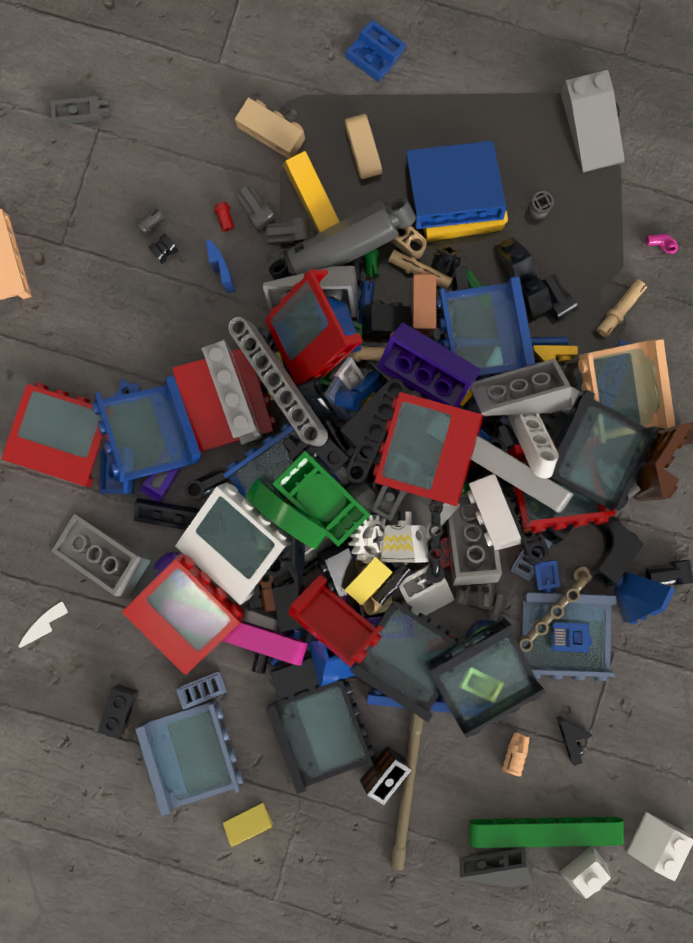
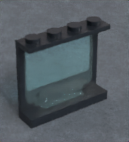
[550,390,659,511]
[349,600,463,722]
[424,617,546,738]
[266,679,376,794]

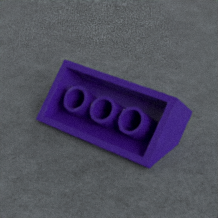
[377,322,481,408]

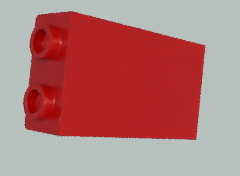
[288,574,383,667]

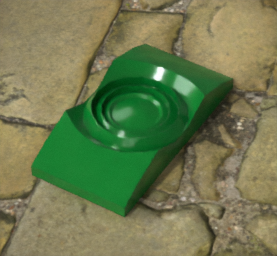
[272,451,371,547]

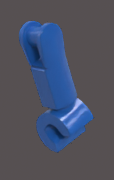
[334,371,382,412]

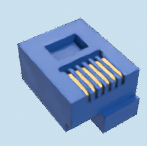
[551,621,592,653]

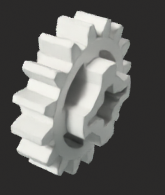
[349,515,390,564]

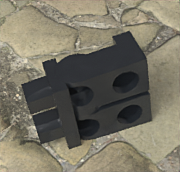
[282,430,351,476]

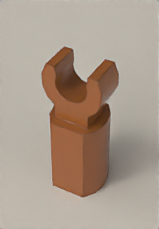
[258,576,276,612]

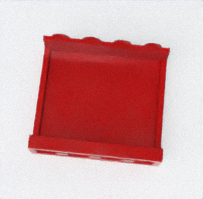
[173,349,277,454]

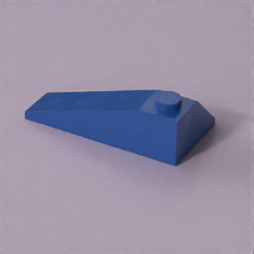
[614,572,675,625]

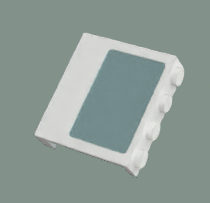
[175,482,292,605]

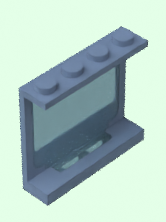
[521,591,616,681]
[135,700,244,816]

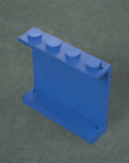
[406,141,506,229]

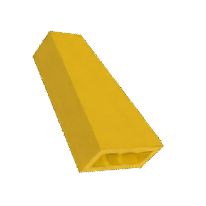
[282,151,340,233]
[423,211,508,242]

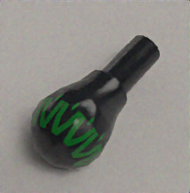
[461,465,486,495]

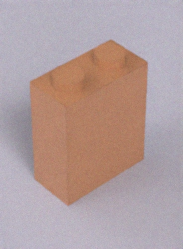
[411,271,436,337]

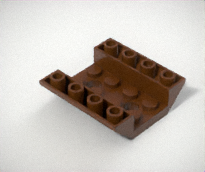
[634,422,693,501]

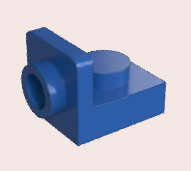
[533,560,560,593]

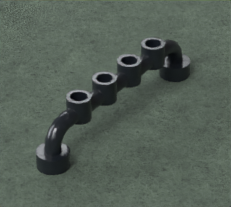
[426,451,445,583]

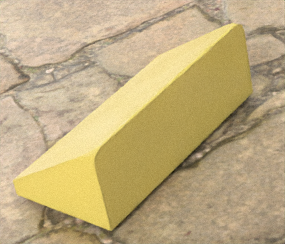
[223,802,273,847]

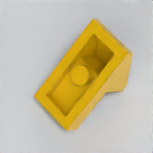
[532,345,578,363]

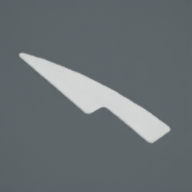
[19,602,68,648]

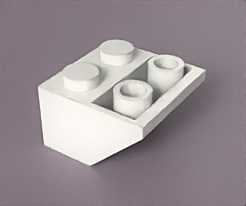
[399,562,455,616]

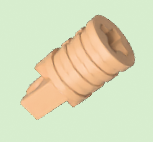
[502,732,530,776]

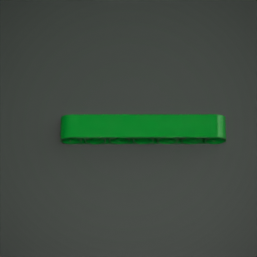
[469,817,624,848]

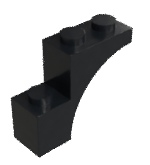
[494,237,552,318]

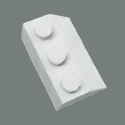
[467,474,521,551]

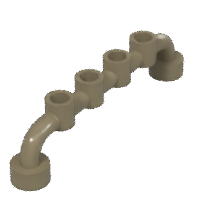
[496,566,592,665]

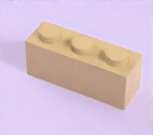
[234,97,305,159]

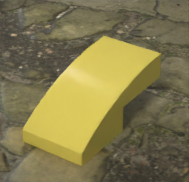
[344,557,393,605]

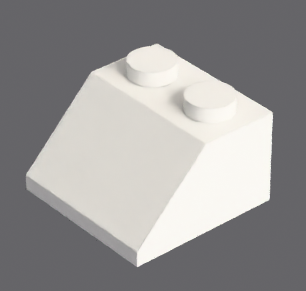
[626,811,693,881]

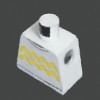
[381,511,429,563]

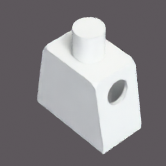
[560,846,611,899]

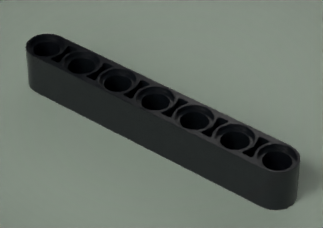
[480,418,549,565]

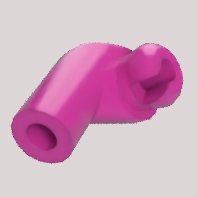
[646,233,678,254]

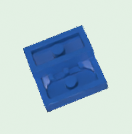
[345,20,406,82]
[206,240,236,293]

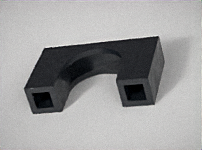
[542,489,644,588]

